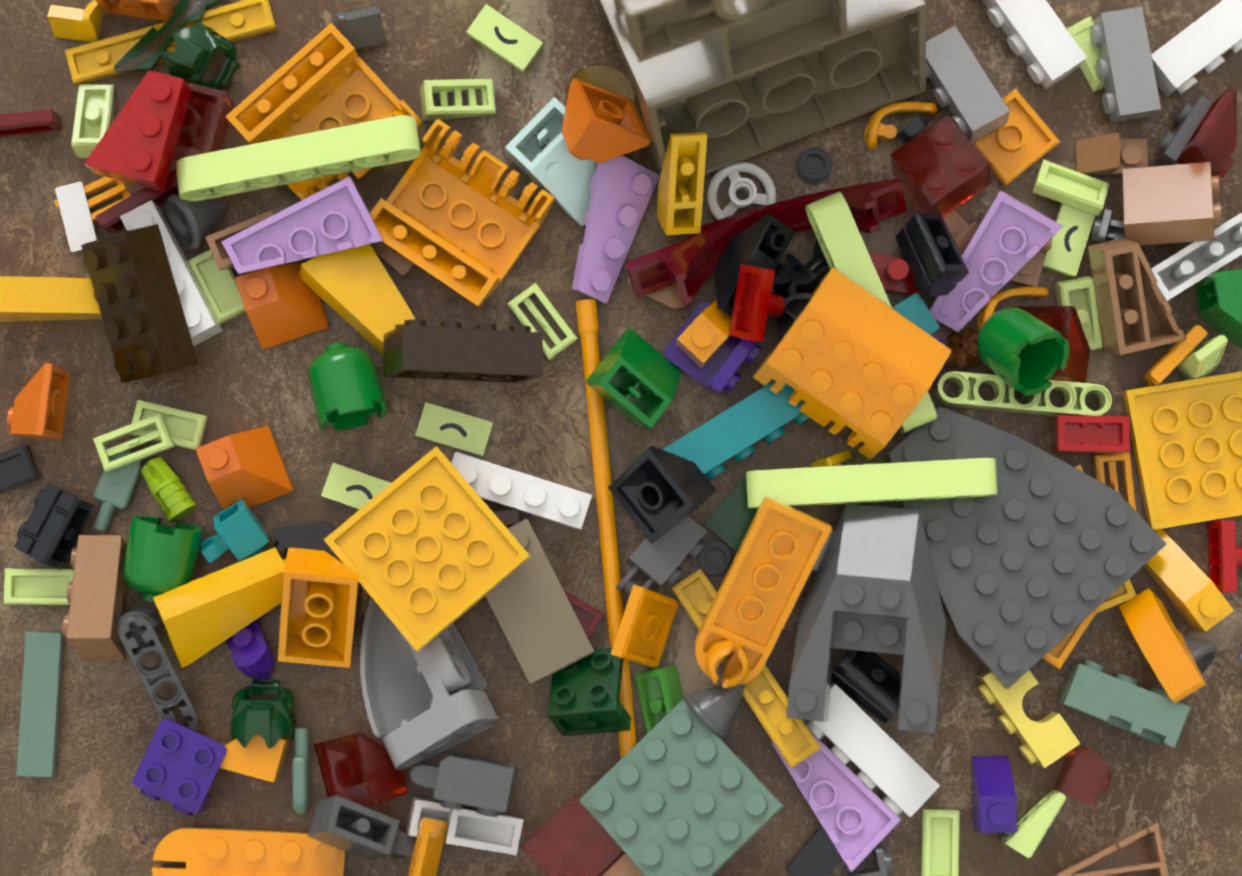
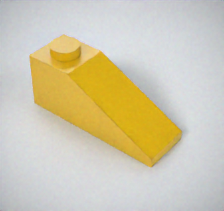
[656,132,707,235]
[1144,529,1234,632]

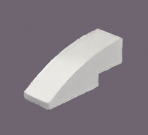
[406,796,524,855]

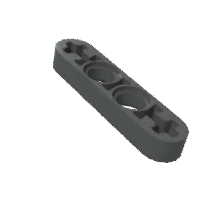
[118,611,199,731]

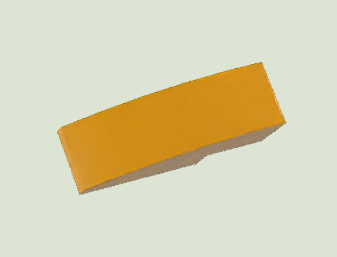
[1119,588,1206,703]

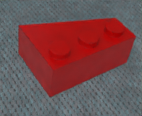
[84,70,192,192]

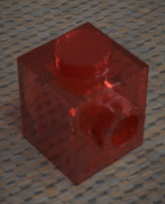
[1054,746,1111,805]

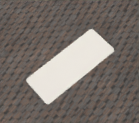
[55,181,97,252]

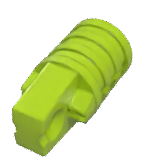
[141,456,197,523]

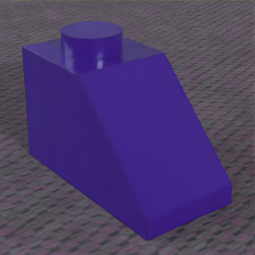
[971,756,1017,833]

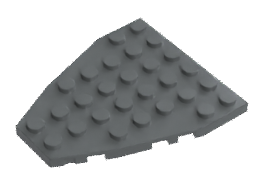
[887,407,1167,689]

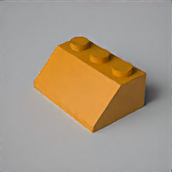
[278,547,359,668]

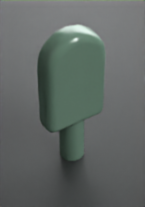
[93,450,142,532]
[292,728,311,815]

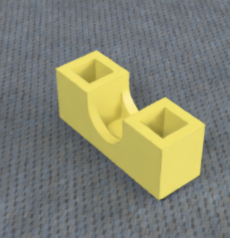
[977,669,1080,768]

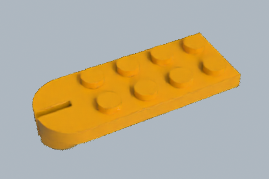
[694,496,832,688]
[152,827,345,876]

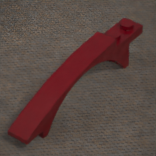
[625,178,907,306]

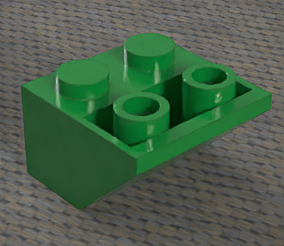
[1194,269,1242,348]
[585,327,681,429]

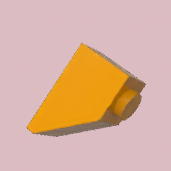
[676,299,732,369]
[220,734,290,783]

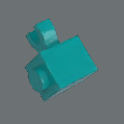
[200,497,269,563]

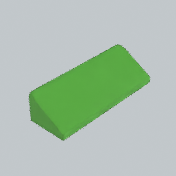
[634,665,684,734]

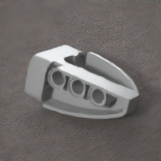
[360,597,499,770]

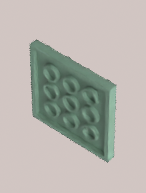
[579,699,784,876]

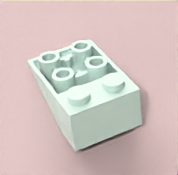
[505,97,597,228]

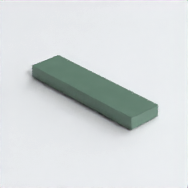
[16,631,64,777]

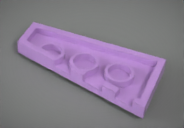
[572,156,660,304]
[221,176,384,274]
[930,190,1063,332]
[771,731,901,872]

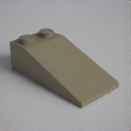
[485,519,595,685]

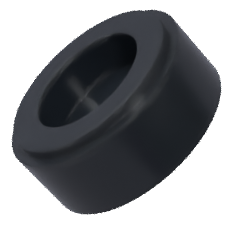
[896,111,929,144]
[796,147,832,184]
[697,541,733,577]

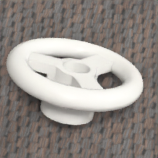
[707,162,776,220]

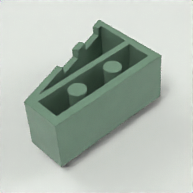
[1056,659,1190,748]

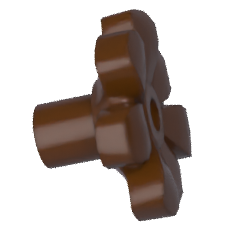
[945,328,979,367]

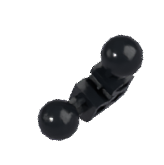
[771,239,830,341]

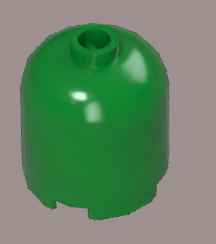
[977,307,1070,396]
[308,342,389,432]
[123,515,202,602]

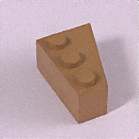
[1088,238,1187,355]
[62,535,128,661]
[1052,823,1169,876]

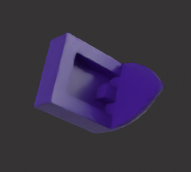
[226,621,275,680]

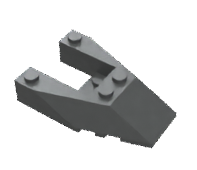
[786,504,947,734]

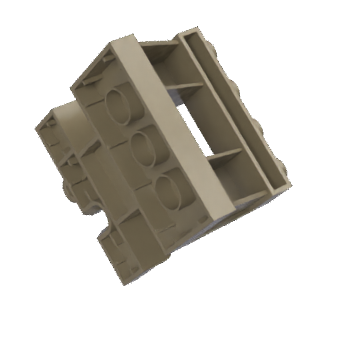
[591,0,926,175]

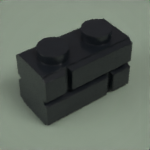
[895,213,969,296]
[14,483,95,569]
[831,650,902,724]

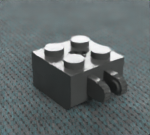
[410,751,517,817]

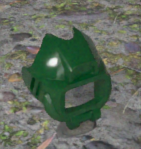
[161,21,241,94]
[230,680,296,748]

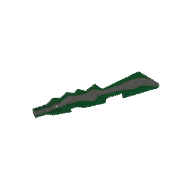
[114,0,220,73]

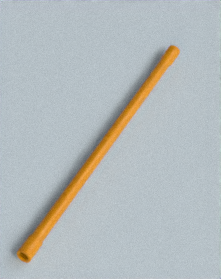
[575,299,637,759]

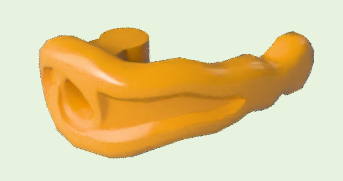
[864,102,937,150]
[976,286,1049,332]

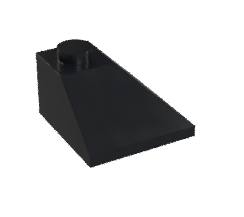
[608,446,717,543]

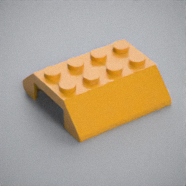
[225,23,422,201]
[370,119,555,308]
[753,266,952,460]

